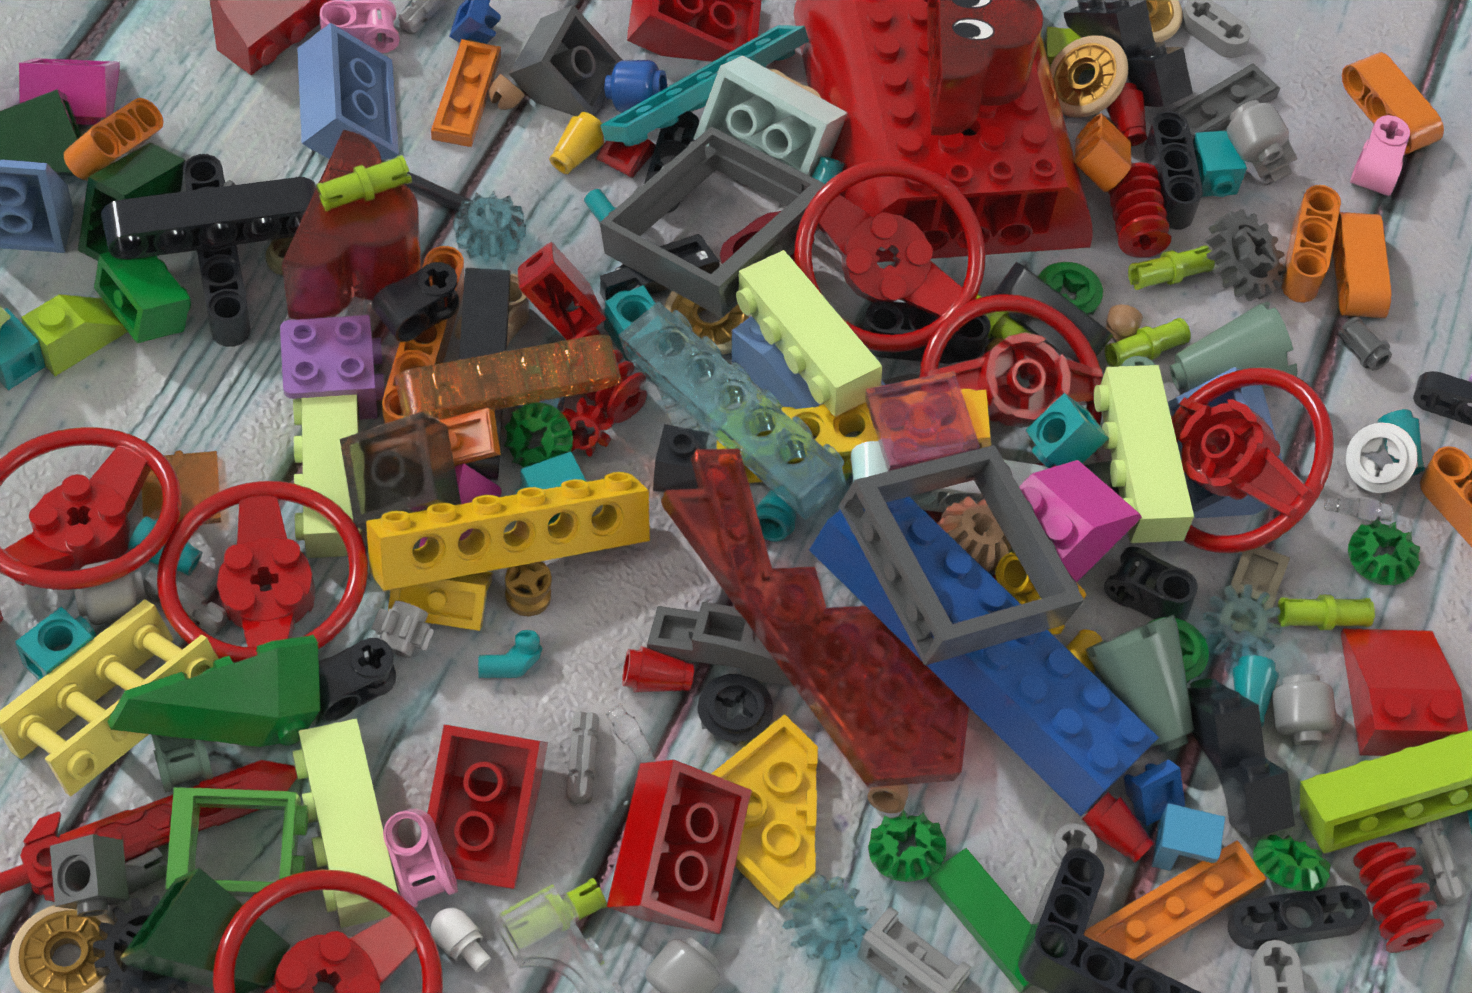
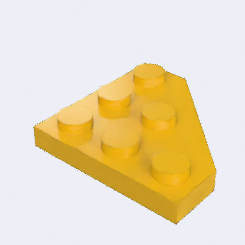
[711,714,818,910]

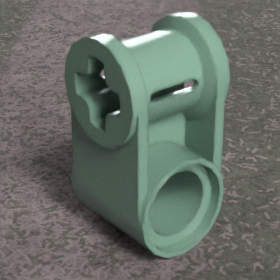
[151,734,213,793]

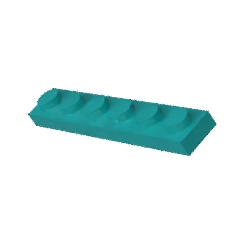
[600,25,809,146]

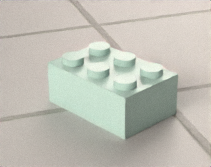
[694,56,848,176]

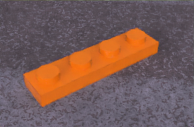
[1084,840,1267,961]

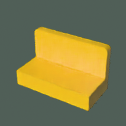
[388,572,493,631]

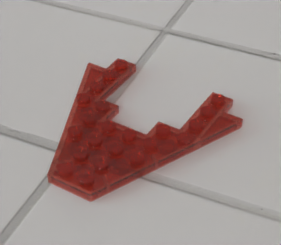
[661,449,969,788]

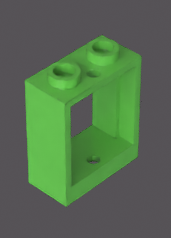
[165,787,309,898]

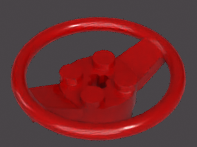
[794,159,986,352]
[919,294,1103,467]
[1171,367,1334,553]
[0,427,182,590]
[157,481,368,663]
[213,869,443,993]

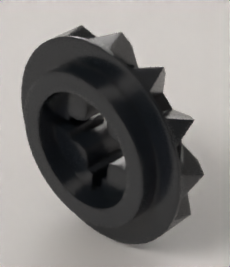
[697,674,773,747]

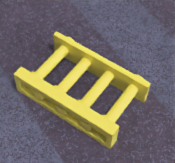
[0,599,218,797]

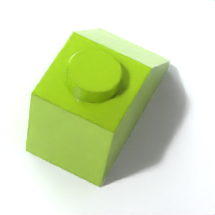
[21,294,128,376]

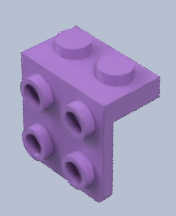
[280,315,385,420]

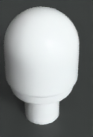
[431,908,491,972]

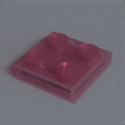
[865,371,980,471]

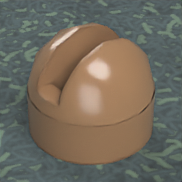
[489,74,525,110]
[1106,304,1143,341]
[867,771,909,813]

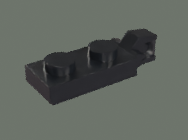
[600,234,720,301]

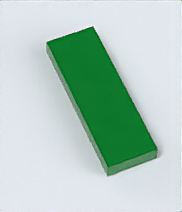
[926,848,1032,993]

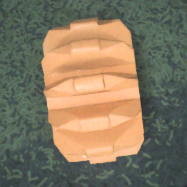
[938,496,1012,573]

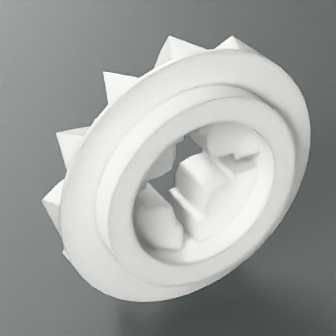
[1346,423,1418,493]

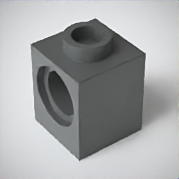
[50,834,129,917]

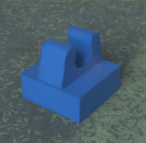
[449,0,501,44]
[1124,759,1186,826]

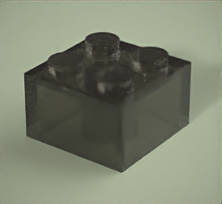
[340,411,461,531]

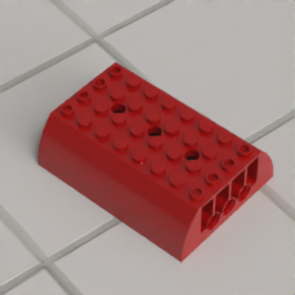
[793,0,1093,263]

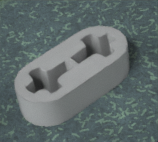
[1181,0,1251,58]
[1250,940,1305,993]

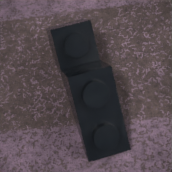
[1063,0,1193,107]
[1187,679,1295,838]

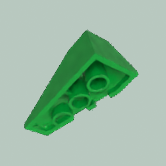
[107,635,320,747]

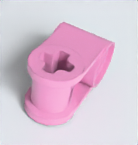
[320,0,400,53]
[1350,115,1410,196]
[383,808,458,908]

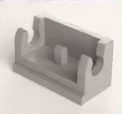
[857,906,971,993]

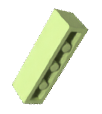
[736,250,882,417]
[1094,365,1194,543]
[293,394,362,558]
[292,718,398,928]

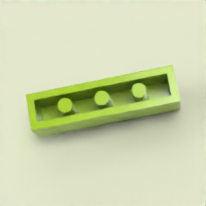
[1299,730,1472,854]

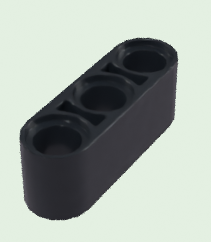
[1144,111,1202,230]
[991,261,1114,363]
[863,301,991,364]

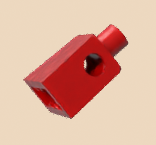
[518,242,606,342]

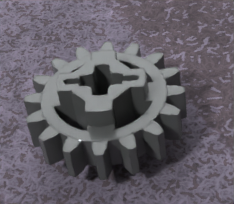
[1205,209,1286,301]

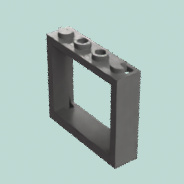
[600,127,825,318]
[839,445,1084,666]

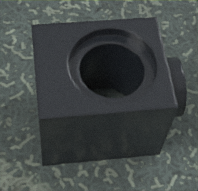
[653,424,709,499]

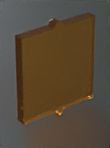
[142,450,222,524]

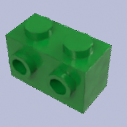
[94,252,191,343]

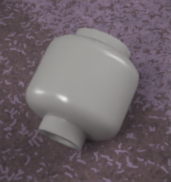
[1227,100,1289,165]
[74,559,146,625]
[1272,674,1337,745]
[646,937,720,993]

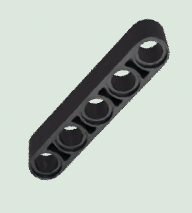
[183,154,251,347]
[101,177,325,260]
[452,268,511,480]

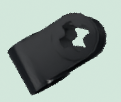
[371,262,459,342]
[1104,546,1198,621]
[319,638,397,722]

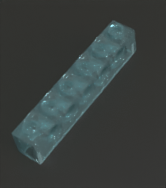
[619,301,846,520]

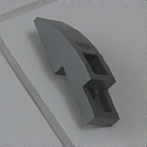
[647,602,843,693]

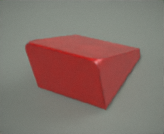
[596,139,655,178]

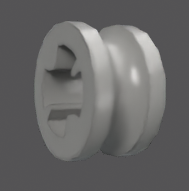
[1050,823,1097,866]

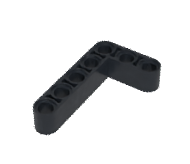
[1018,848,1201,993]

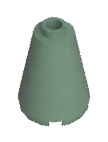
[1169,301,1298,392]
[1085,615,1194,752]

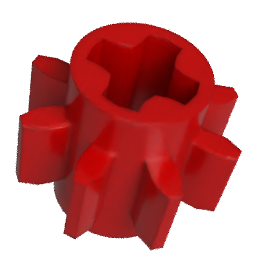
[562,398,615,457]

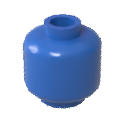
[604,60,668,113]

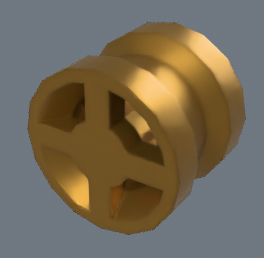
[505,561,552,617]

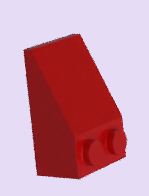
[627,0,762,62]
[1341,628,1468,756]
[427,724,548,889]

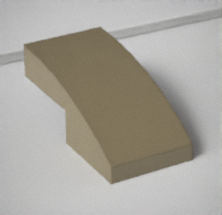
[1216,547,1290,641]

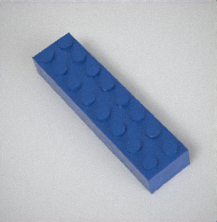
[809,497,1159,816]

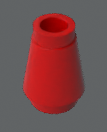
[1106,83,1147,146]
[622,646,694,693]
[1082,792,1155,863]

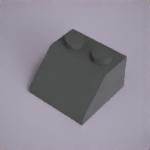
[509,5,623,117]

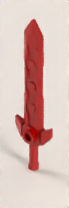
[0,760,298,902]

